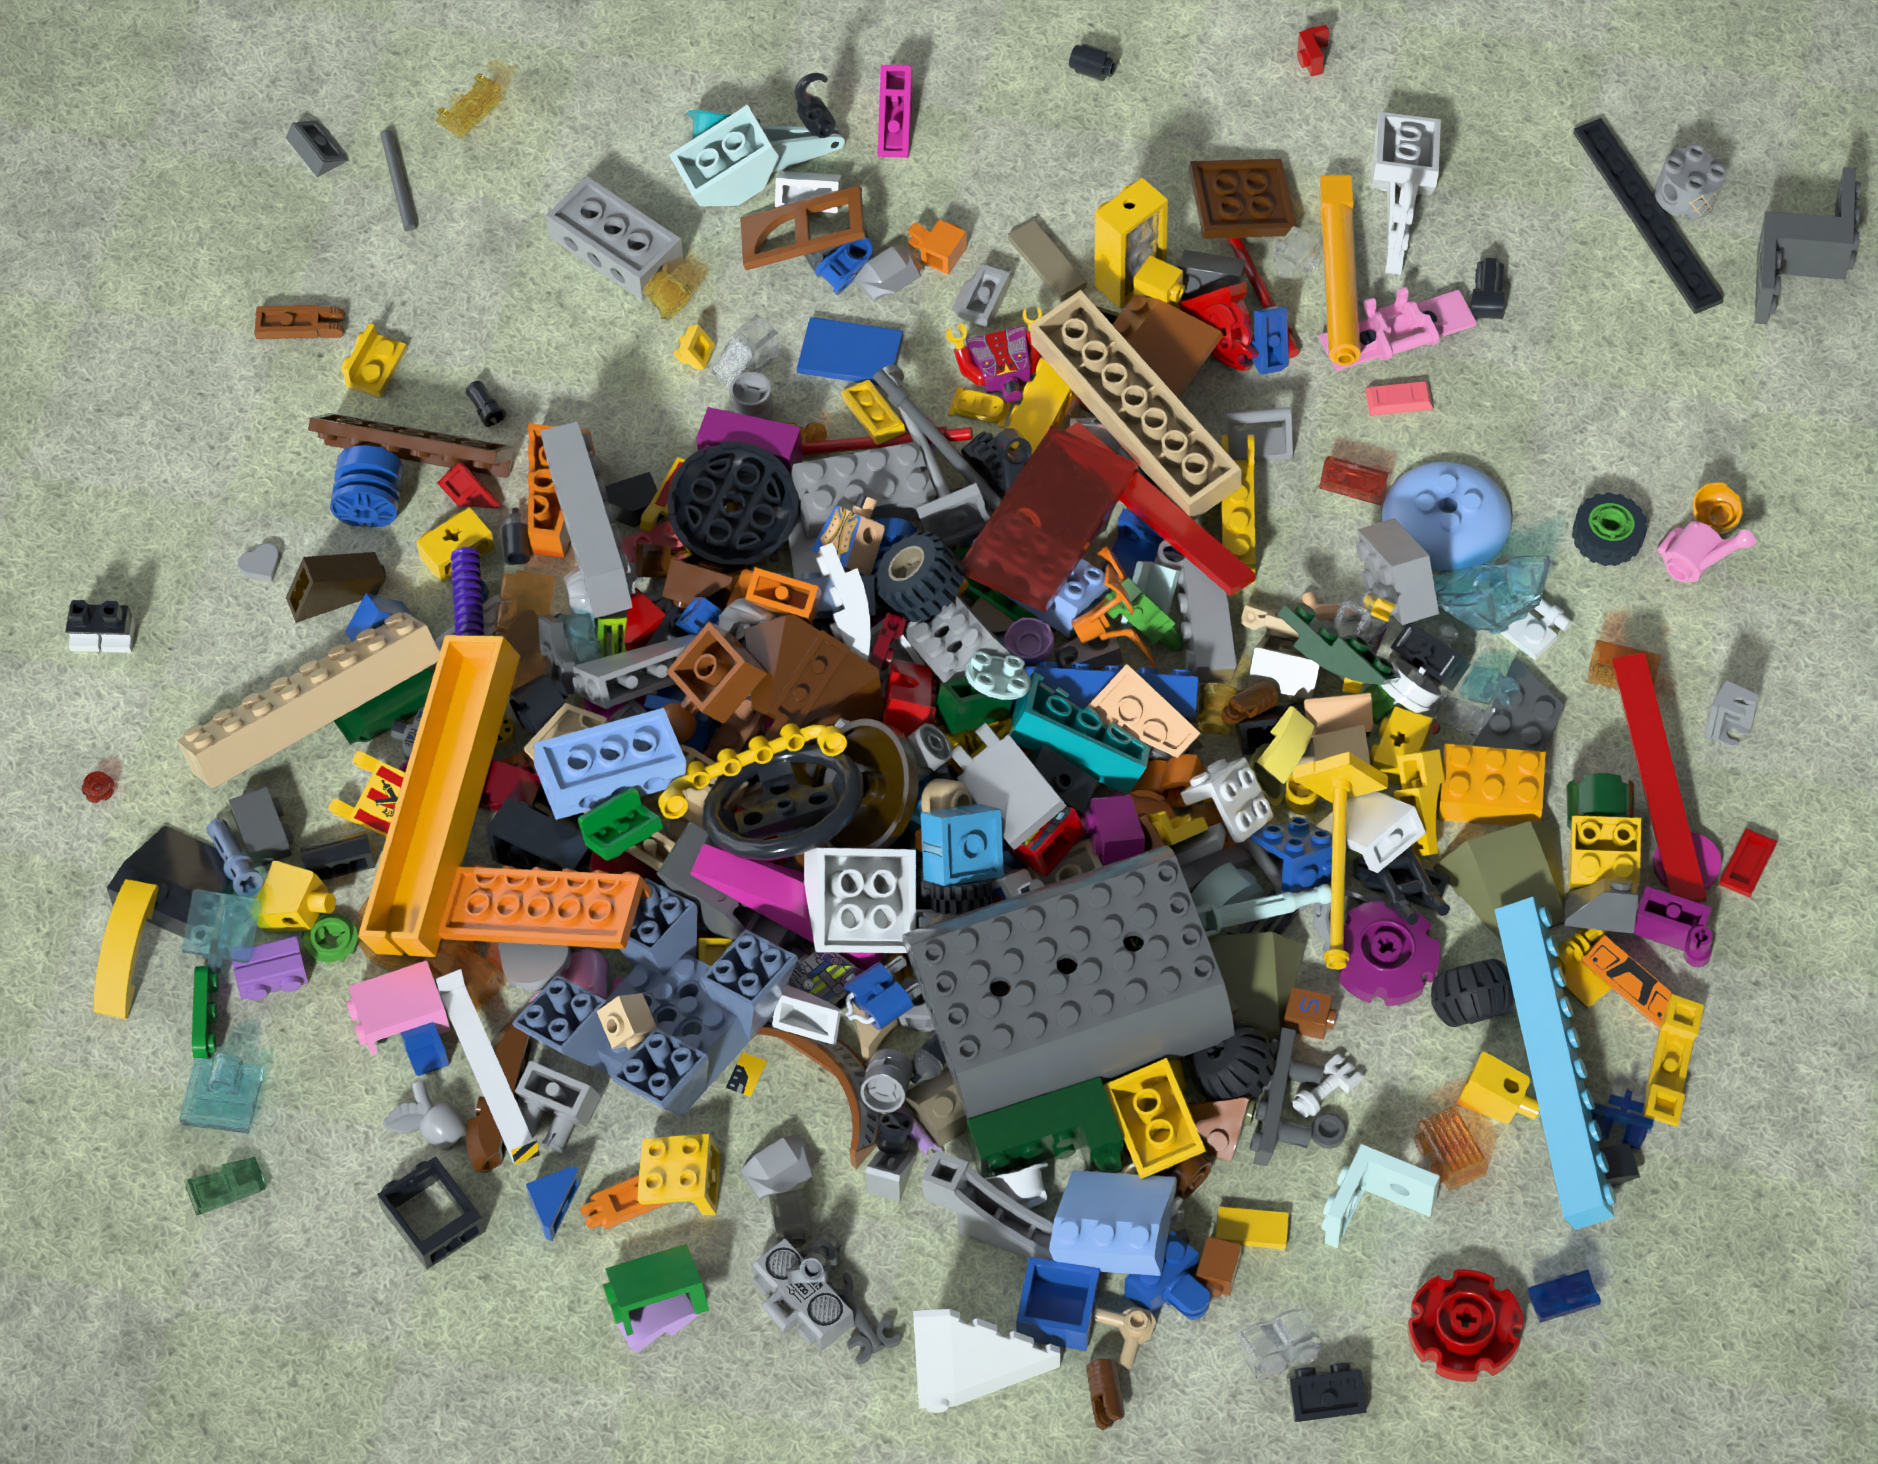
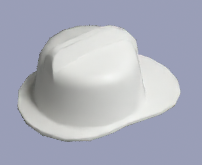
[984,1162,1048,1209]

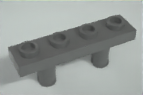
[1250,1027,1323,1166]

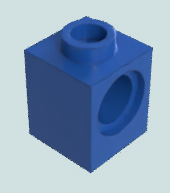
[675,597,723,635]

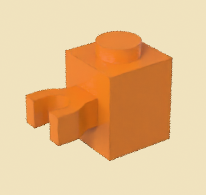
[908,220,967,275]

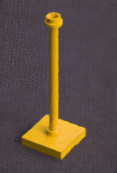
[1293,752,1388,970]

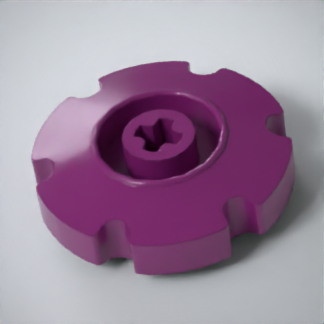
[1329,901,1441,1006]

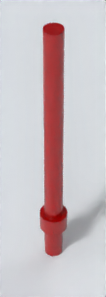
[1227,238,1300,358]
[802,426,973,455]

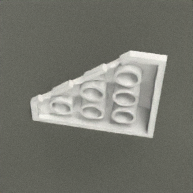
[913,1309,1060,1413]

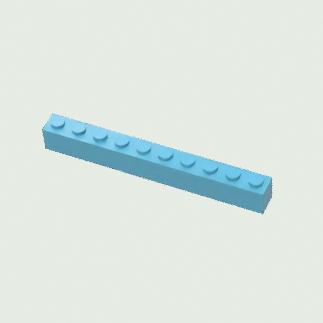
[1495,897,1616,1230]

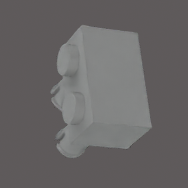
[515,1061,601,1153]

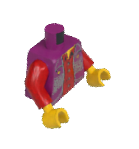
[945,307,1042,403]

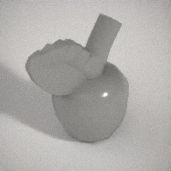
[383,1081,467,1150]

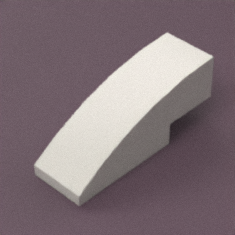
[767,985,841,1044]

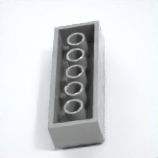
[540,421,636,618]

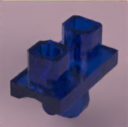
[1590,1088,1654,1150]
[1527,1269,1601,1323]

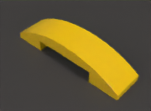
[94,879,159,1019]
[1644,994,1704,1127]

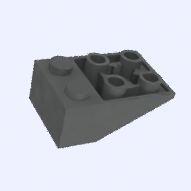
[657,822,761,939]

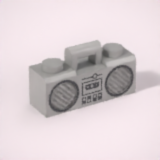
[752,1239,854,1351]

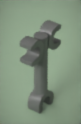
[826,1272,902,1364]

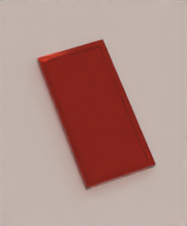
[961,425,1138,613]

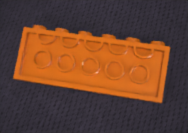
[438,865,652,949]

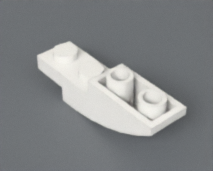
[816,543,870,662]

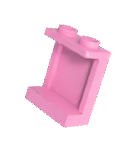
[346,960,451,1055]

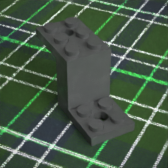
[1754,167,1861,324]

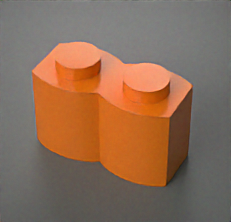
[1130,754,1207,807]

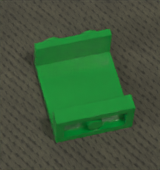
[602,1243,709,1336]

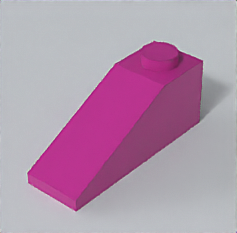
[877,65,913,158]

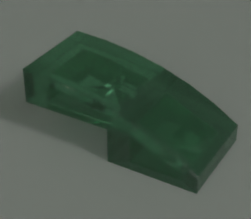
[185,1157,266,1215]

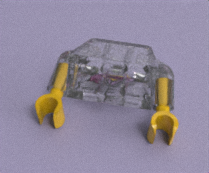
[1332,591,1396,694]

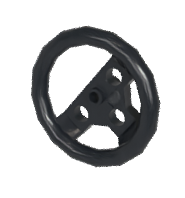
[703,742,864,861]

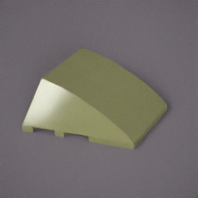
[1433,821,1565,942]
[1207,932,1306,1042]

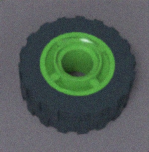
[1572,492,1647,566]

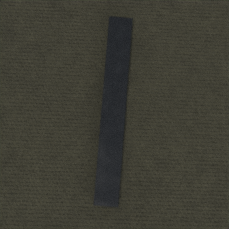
[1573,118,1723,314]

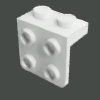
[1180,757,1273,843]

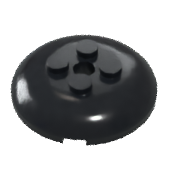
[667,441,798,567]

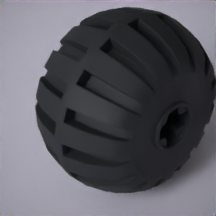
[1431,959,1515,1027]
[1189,1021,1275,1101]

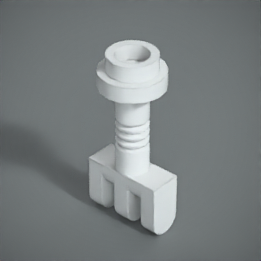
[1293,1054,1365,1118]

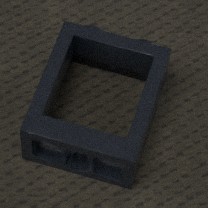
[377,1156,486,1270]

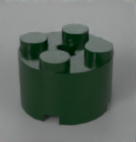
[1566,773,1635,830]

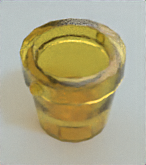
[642,269,695,321]
[1197,683,1239,735]

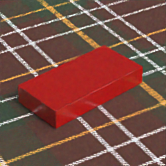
[1719,828,1778,898]

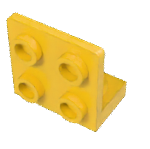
[637,1133,721,1215]

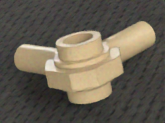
[1092,1306,1156,1369]

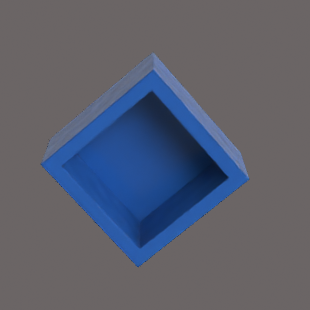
[1016,1257,1100,1351]

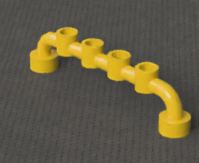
[658,723,847,819]

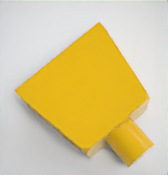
[249,861,336,933]
[1456,1051,1540,1124]

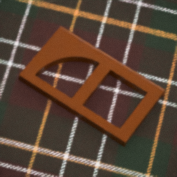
[740,185,865,271]

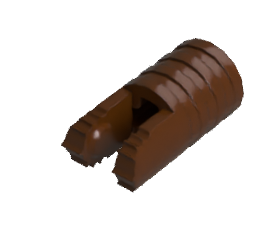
[1221,680,1278,724]
[1086,1358,1125,1431]

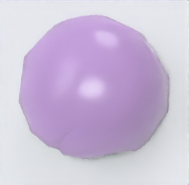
[1004,618,1054,667]

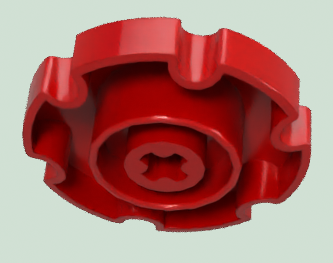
[1407,1269,1523,1382]

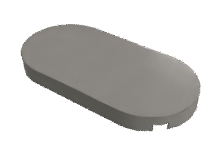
[497,942,572,991]

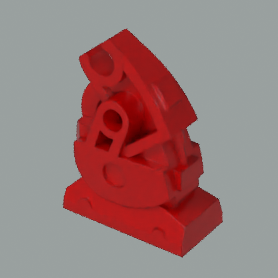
[1179,282,1259,372]

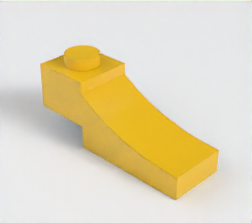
[1393,749,1445,856]

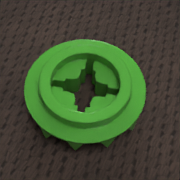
[303,914,359,965]

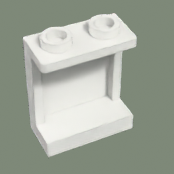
[1316,791,1426,873]

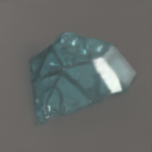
[1433,556,1551,634]

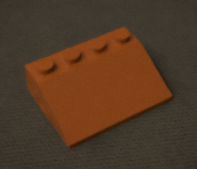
[1074,295,1223,413]

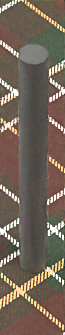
[380,129,416,232]

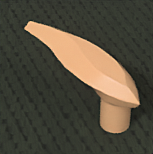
[1302,592,1364,620]

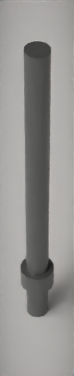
[873,369,1008,519]

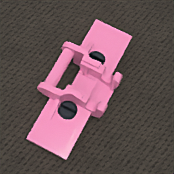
[1319,287,1477,372]

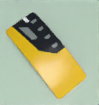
[726,1052,768,1097]

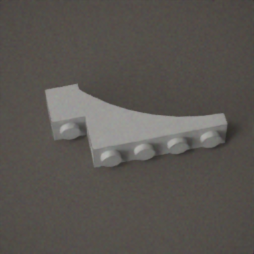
[922,1150,1054,1261]

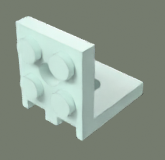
[1322,1144,1440,1248]

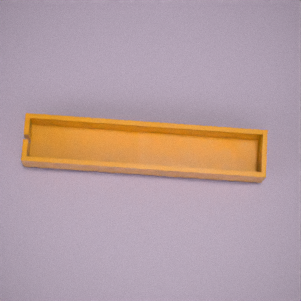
[358,635,520,957]

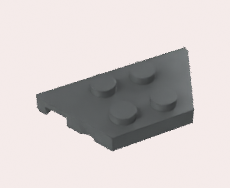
[1472,659,1565,752]

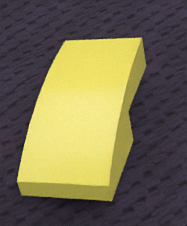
[1257,706,1315,784]

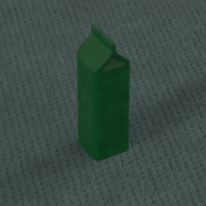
[334,667,433,745]

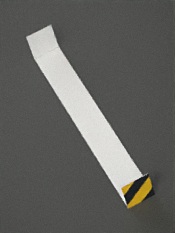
[436,969,540,1165]

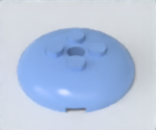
[1382,461,1512,572]

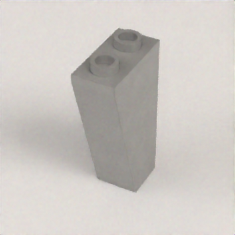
[572,634,697,708]

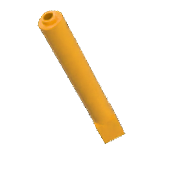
[1319,175,1361,366]

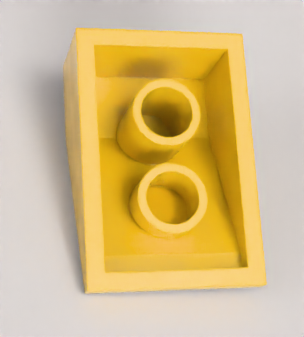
[1103,1058,1206,1179]

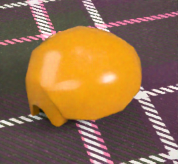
[1692,482,1744,535]

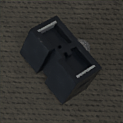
[1390,622,1471,691]

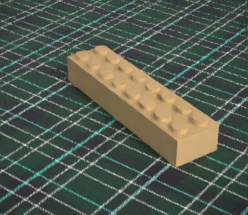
[1030,290,1241,520]
[177,612,440,789]

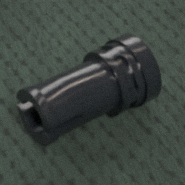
[465,380,506,427]

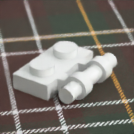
[1485,583,1572,660]

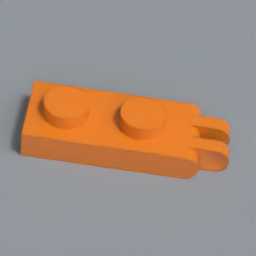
[580,1175,669,1229]

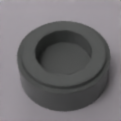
[1311,1114,1346,1149]

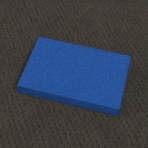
[797,317,903,386]

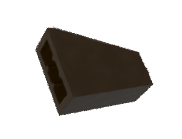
[286,552,386,623]

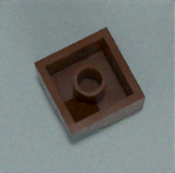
[662,552,750,611]

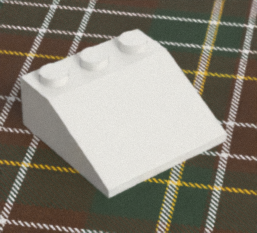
[804,848,916,953]

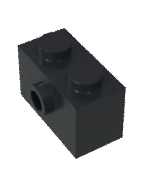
[1027,745,1098,817]

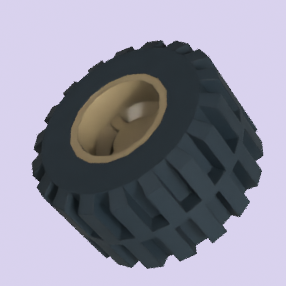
[874,531,965,622]

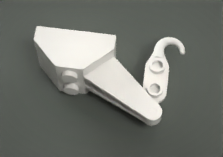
[1370,112,1441,275]

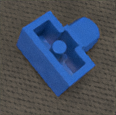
[1124,1231,1210,1320]

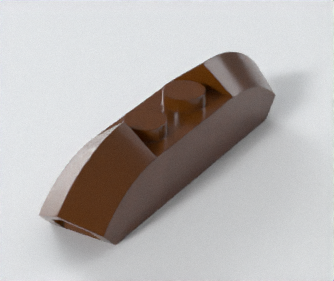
[466,1016,533,1173]

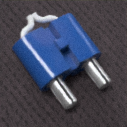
[844,956,921,1030]

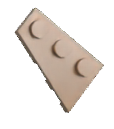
[1088,664,1202,758]

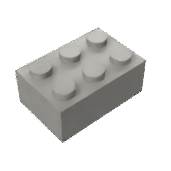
[1356,518,1439,625]

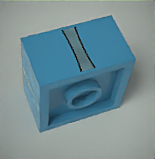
[921,804,1004,886]

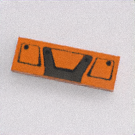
[1581,935,1675,1029]

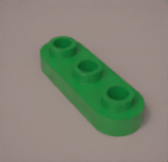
[192,965,219,1061]

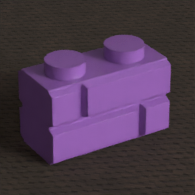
[230,936,308,1001]

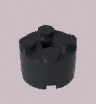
[509,673,568,735]

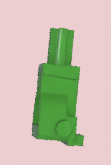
[1102,577,1183,652]

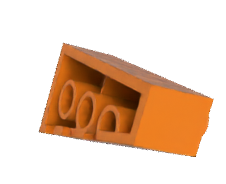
[528,423,595,558]

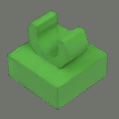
[1362,684,1397,725]

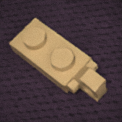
[1240,603,1334,638]

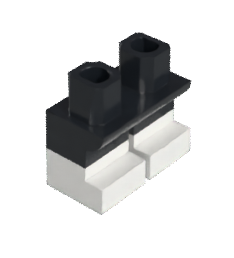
[65,600,136,652]

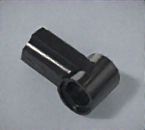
[1471,258,1505,320]
[995,428,1033,497]

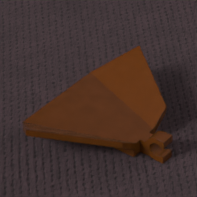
[744,614,884,743]

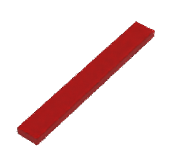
[1054,421,1256,596]
[1612,652,1707,903]

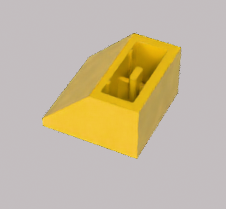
[1568,816,1641,888]

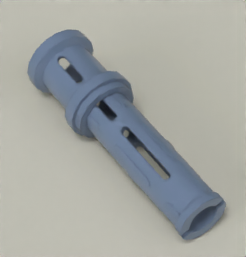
[206,819,263,897]

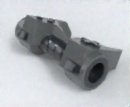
[787,1234,842,1284]

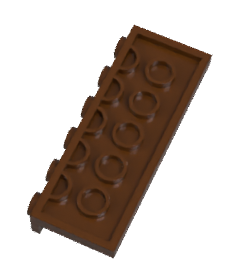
[308,413,514,478]

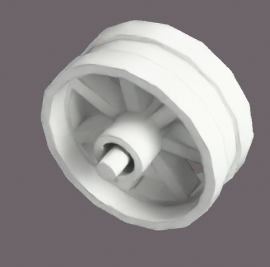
[1381,658,1441,715]

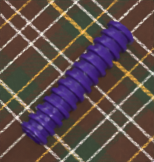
[451,547,485,636]

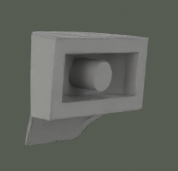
[855,246,924,302]
[951,264,1010,328]
[740,1135,818,1201]

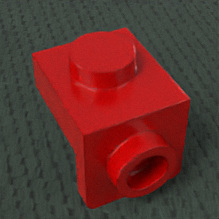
[1297,25,1329,77]

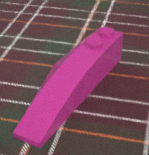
[690,844,884,970]

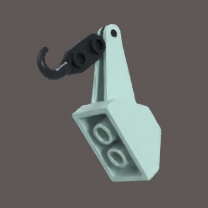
[669,72,845,206]

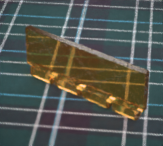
[494,570,556,692]

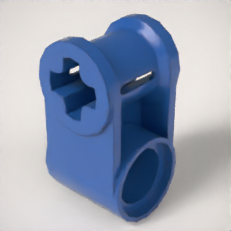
[814,237,873,295]

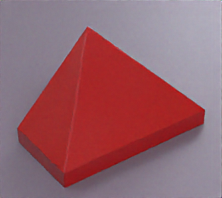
[624,588,666,651]

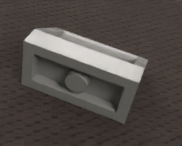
[1225,407,1293,462]

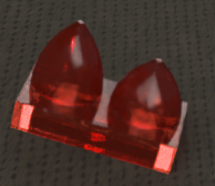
[1319,455,1389,506]

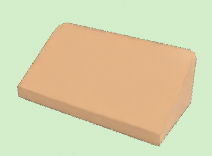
[1304,693,1373,738]

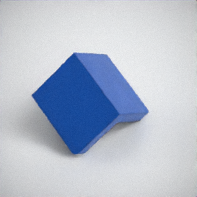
[400,1022,449,1076]

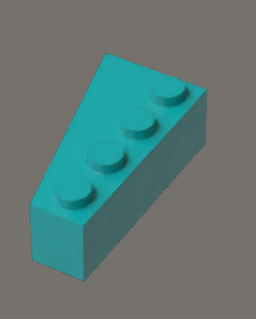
[1009,671,1150,794]

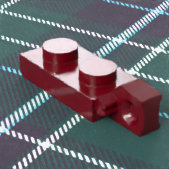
[869,613,906,687]

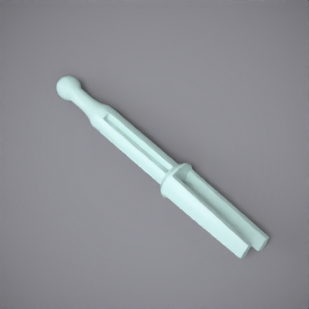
[1135,884,1331,951]

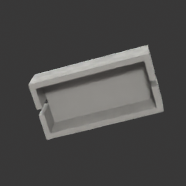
[791,441,936,539]

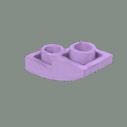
[617,1293,700,1353]

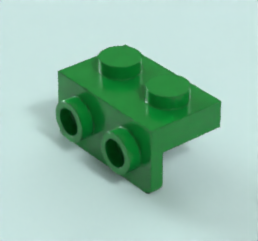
[578,787,663,861]

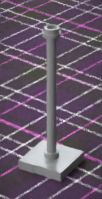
[883,364,992,546]

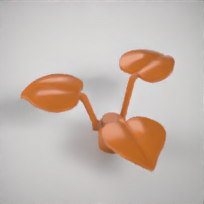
[1071,546,1157,669]

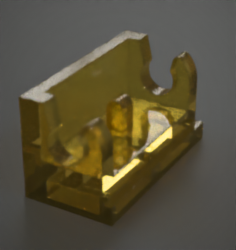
[436,73,502,139]

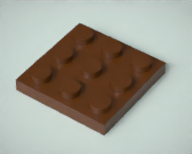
[1189,159,1297,239]

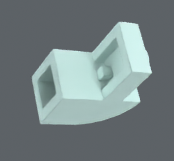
[1191,862,1264,929]

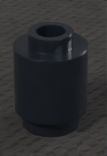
[1069,44,1117,81]

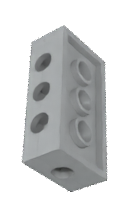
[546,176,684,301]
[903,595,1012,683]

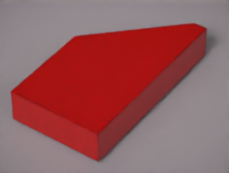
[437,461,501,508]

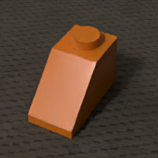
[745,567,822,625]

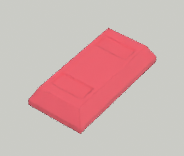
[1365,381,1433,416]

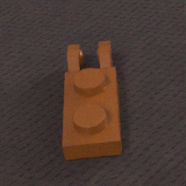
[254,305,345,339]

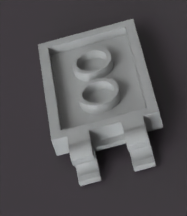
[952,723,1067,850]

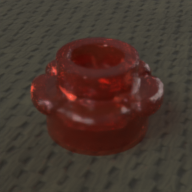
[82,771,115,803]

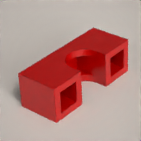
[884,658,937,734]

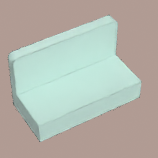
[1121,561,1180,627]

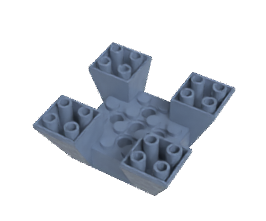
[512,878,798,1115]

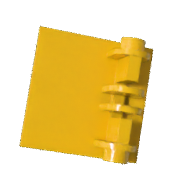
[1555,928,1612,1009]

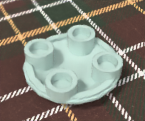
[965,651,1031,700]

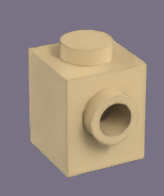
[597,993,656,1051]

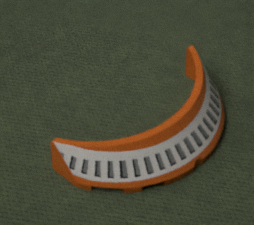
[750,1022,882,1169]

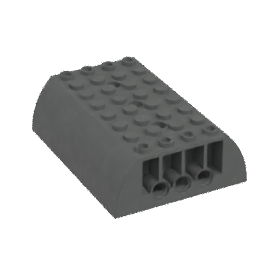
[902,845,1235,1120]

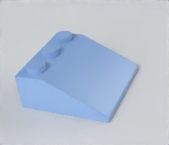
[1049,1170,1177,1276]

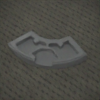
[538,615,575,695]

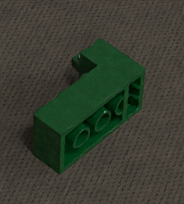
[967,1077,1124,1178]

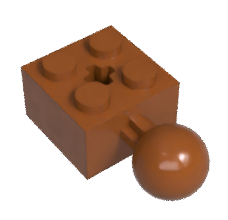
[660,622,767,745]

